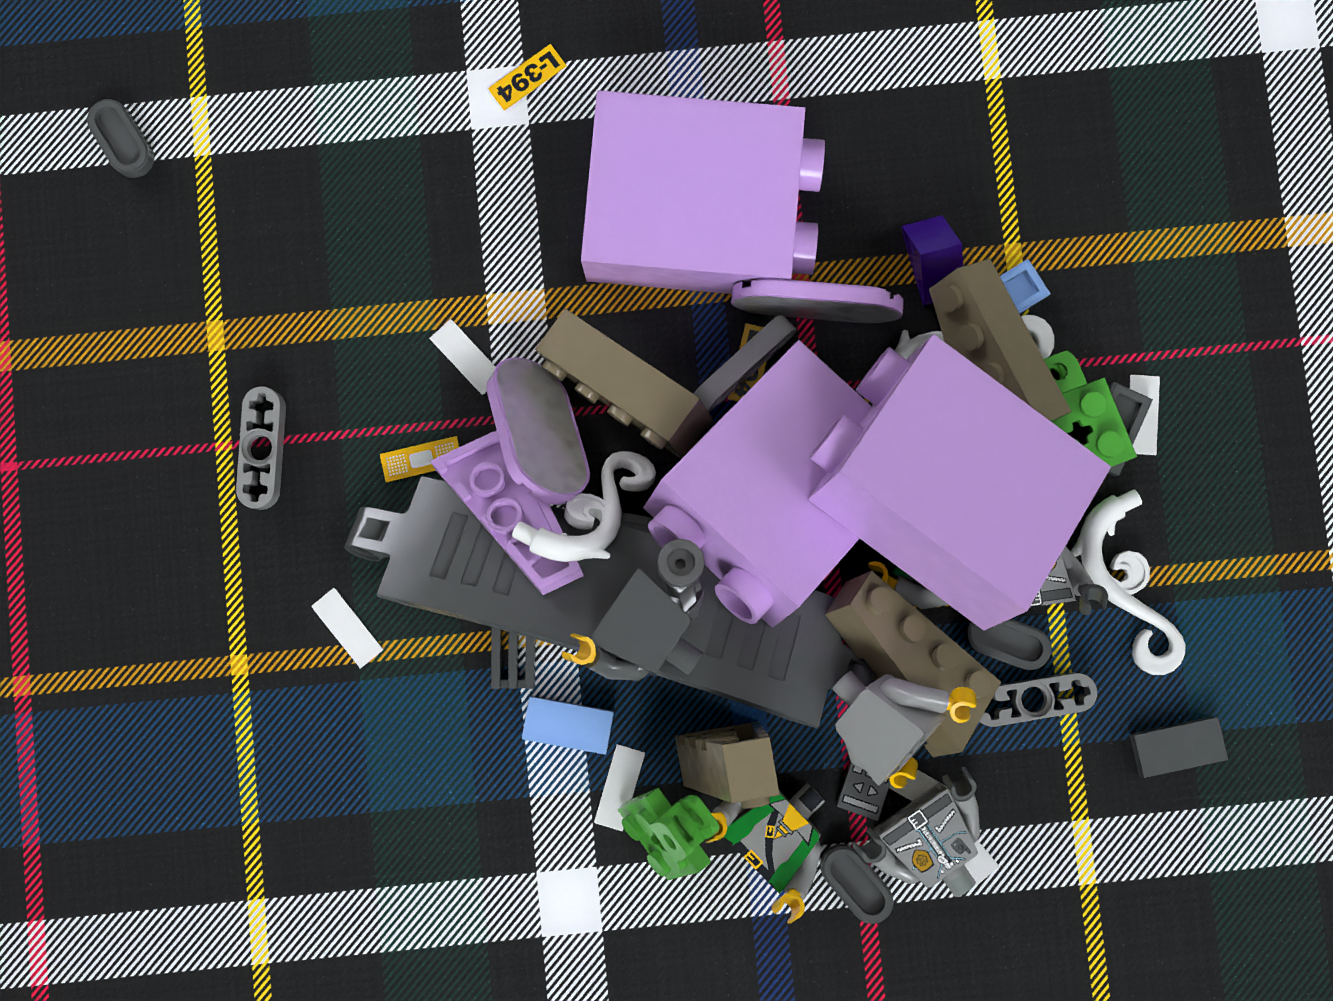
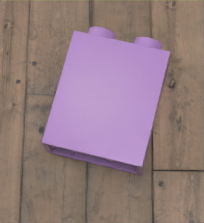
[581,90,825,294]
[808,334,1111,630]
[643,340,872,628]

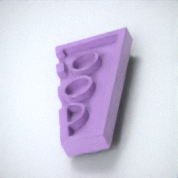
[430,430,584,595]

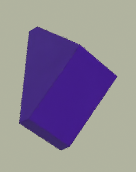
[901,215,963,307]

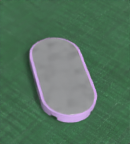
[731,278,904,323]
[487,357,590,505]

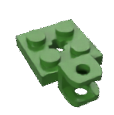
[1044,351,1137,467]
[617,788,720,880]

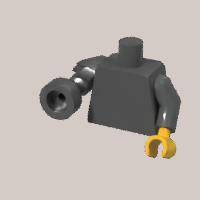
[562,539,705,681]

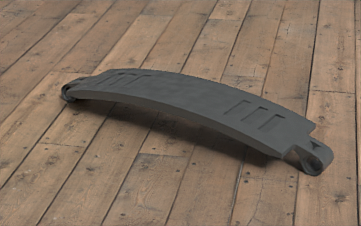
[344,476,876,728]

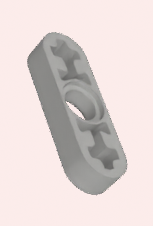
[694,314,797,412]
[236,387,286,510]
[979,672,1097,727]

